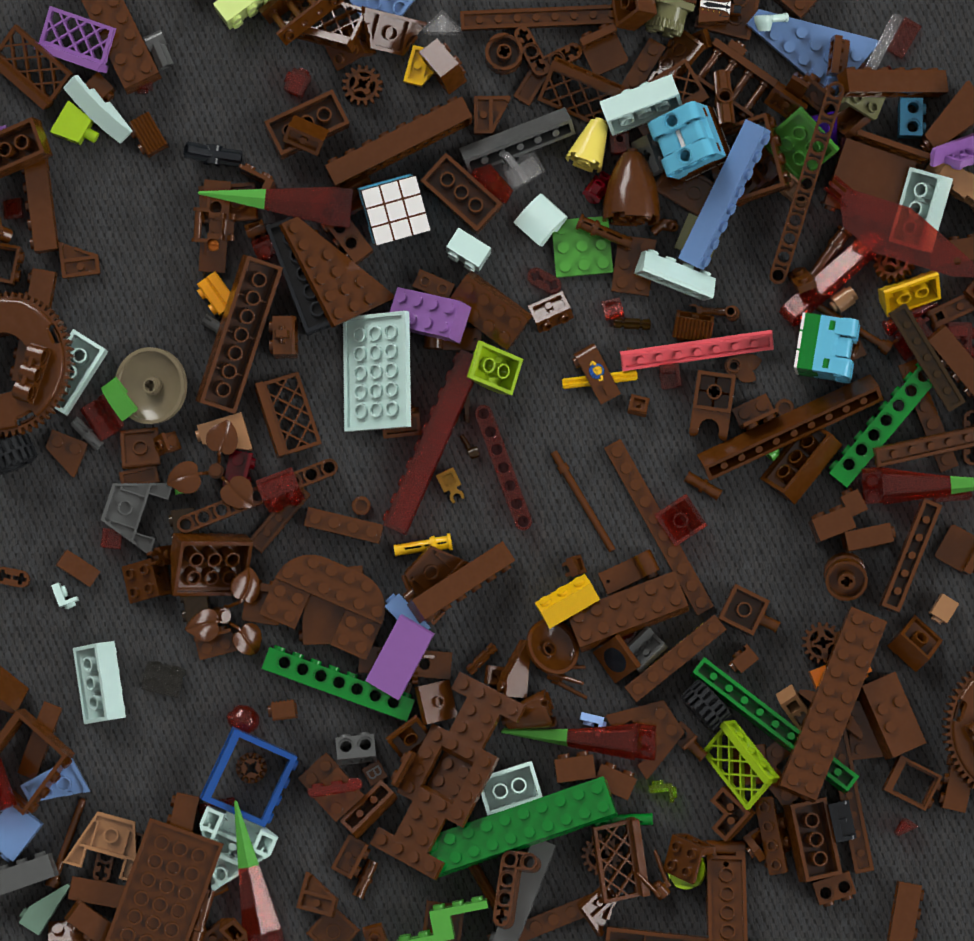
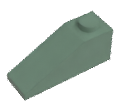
[19,883,71,935]

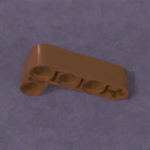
[493,851,541,929]

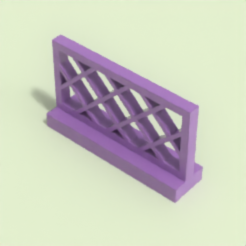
[34,6,117,73]

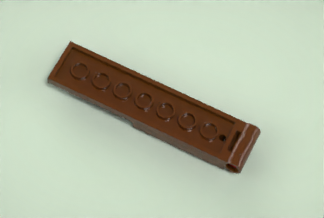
[705,840,748,941]

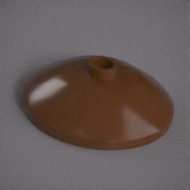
[526,619,579,675]

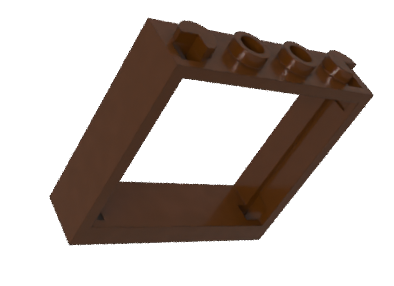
[711,113,791,206]
[0,709,75,815]

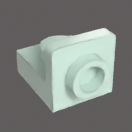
[51,583,79,610]

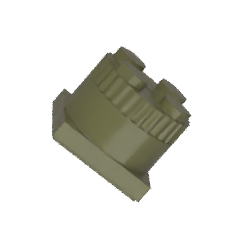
[645,0,695,39]

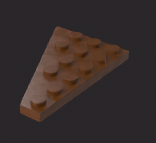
[279,216,394,328]

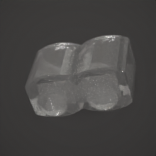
[501,152,545,192]

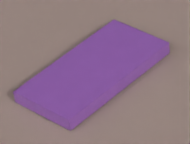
[365,614,435,700]

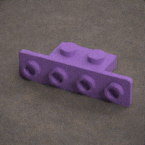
[930,133,974,170]

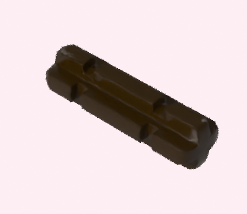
[613,317,651,330]

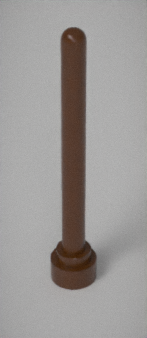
[811,300,894,356]
[45,798,86,889]

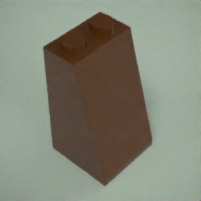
[919,80,974,153]

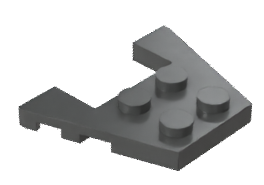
[101,483,172,553]

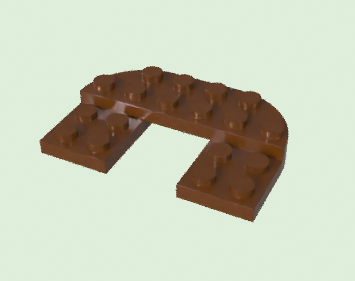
[259,555,385,660]

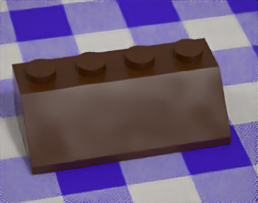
[760,429,842,505]

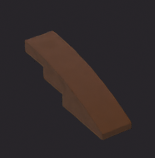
[18,701,63,779]

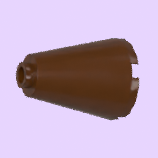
[501,689,556,729]

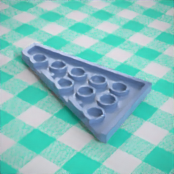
[746,9,880,95]

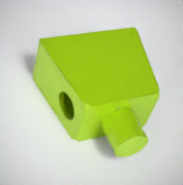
[50,101,99,145]

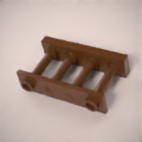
[258,0,345,46]
[689,38,778,120]

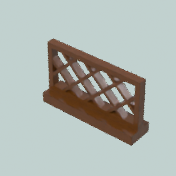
[284,0,364,54]
[0,24,73,110]
[537,56,625,125]
[638,58,709,136]
[853,129,930,170]
[254,372,322,459]
[591,817,650,904]

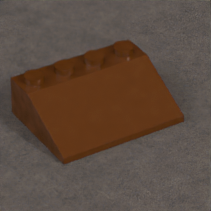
[171,533,253,596]

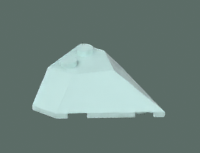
[199,806,278,891]

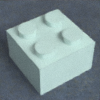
[446,227,491,272]

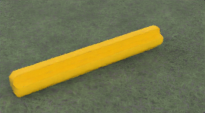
[562,370,638,389]

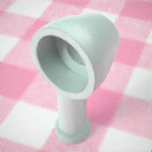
[754,13,789,31]

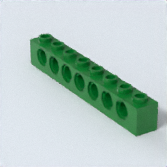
[829,362,932,489]
[261,645,415,722]

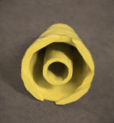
[565,117,608,173]

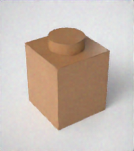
[928,594,959,625]

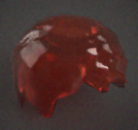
[226,705,260,733]

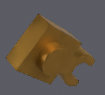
[436,467,464,504]

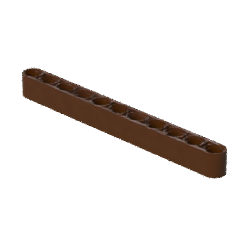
[769,81,845,284]

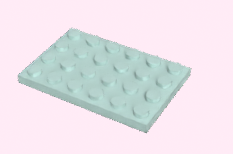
[343,311,411,432]

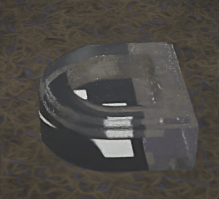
[501,152,518,173]

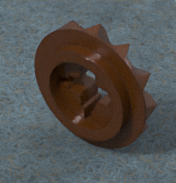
[236,753,267,783]

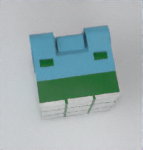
[794,312,860,383]

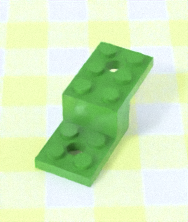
[396,895,489,941]

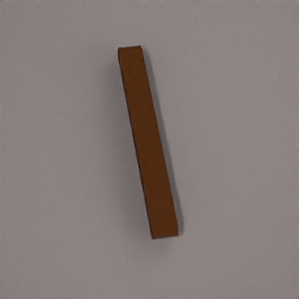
[176,459,338,533]

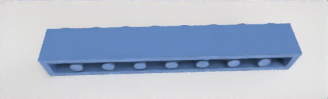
[678,119,771,270]

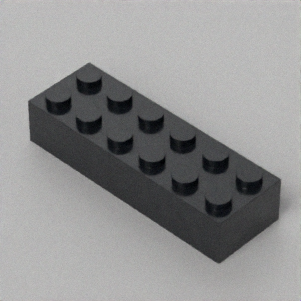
[266,213,331,336]

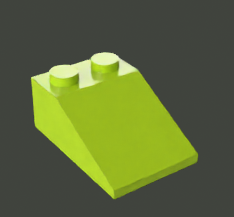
[467,341,523,395]

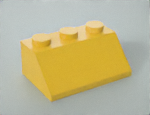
[878,271,941,317]
[535,574,600,628]

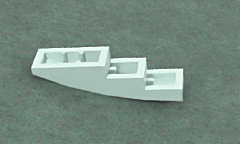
[63,75,132,143]

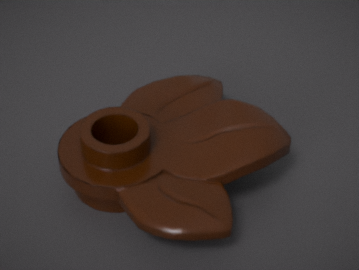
[724,353,762,383]

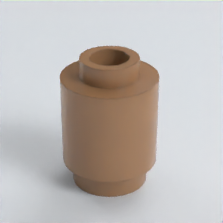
[829,286,858,314]

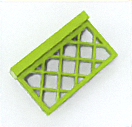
[704,720,780,810]

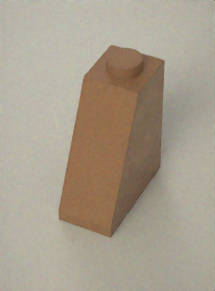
[195,412,253,451]

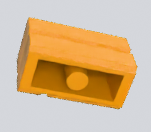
[197,271,230,317]

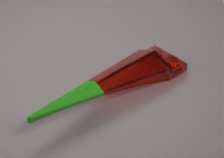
[198,187,353,228]
[861,467,974,505]
[501,723,656,761]
[234,800,284,941]

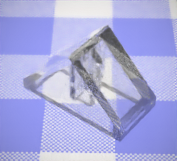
[423,9,461,36]

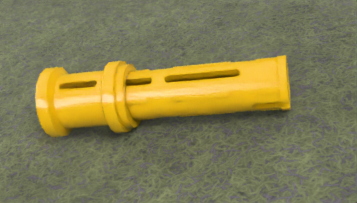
[394,533,453,557]

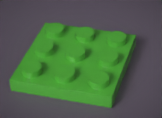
[764,106,840,182]
[552,216,613,278]

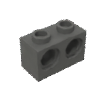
[335,732,377,766]

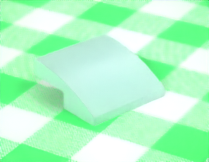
[513,193,568,247]

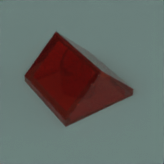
[654,494,708,547]

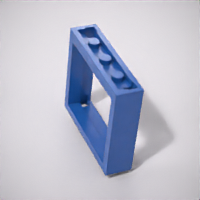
[200,726,298,828]

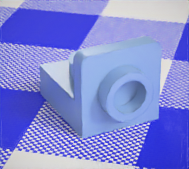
[579,712,607,736]

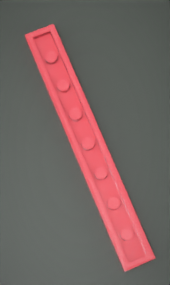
[620,330,774,371]

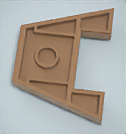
[63,811,137,881]

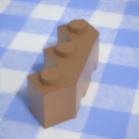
[924,163,974,211]

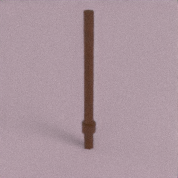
[551,450,616,552]

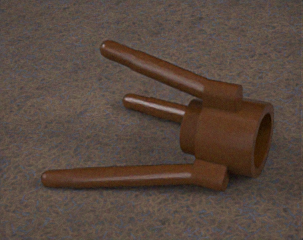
[547,665,588,699]
[636,850,671,900]

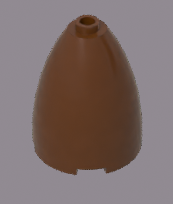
[602,148,660,227]

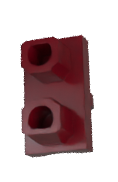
[582,171,610,204]

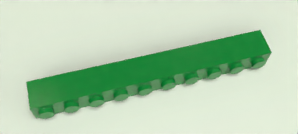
[690,657,859,794]

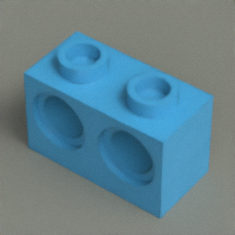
[897,97,926,139]

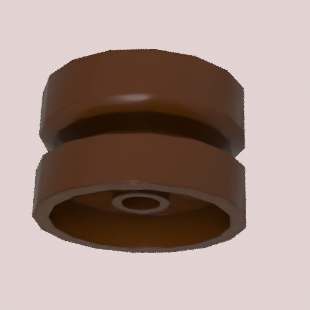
[823,552,868,601]

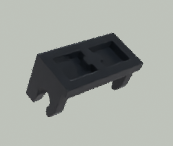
[828,800,857,843]

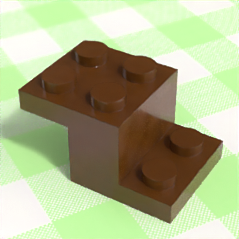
[298,752,365,822]

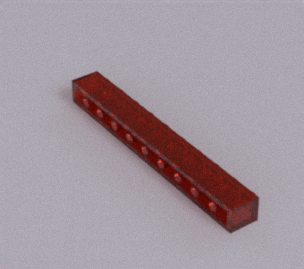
[382,349,474,535]

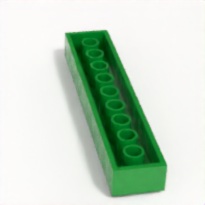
[429,776,618,878]

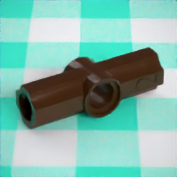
[713,70,735,129]

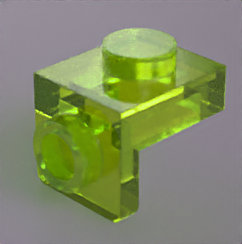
[648,780,677,803]

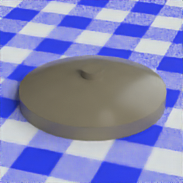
[115,347,187,424]

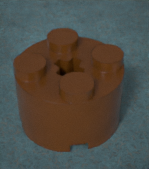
[485,32,523,75]

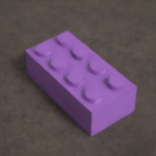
[390,287,471,344]

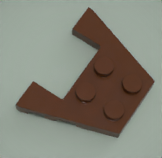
[404,545,470,626]
[605,700,685,780]

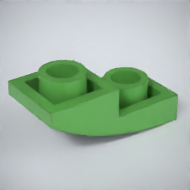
[101,377,138,421]

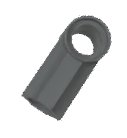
[143,30,174,71]

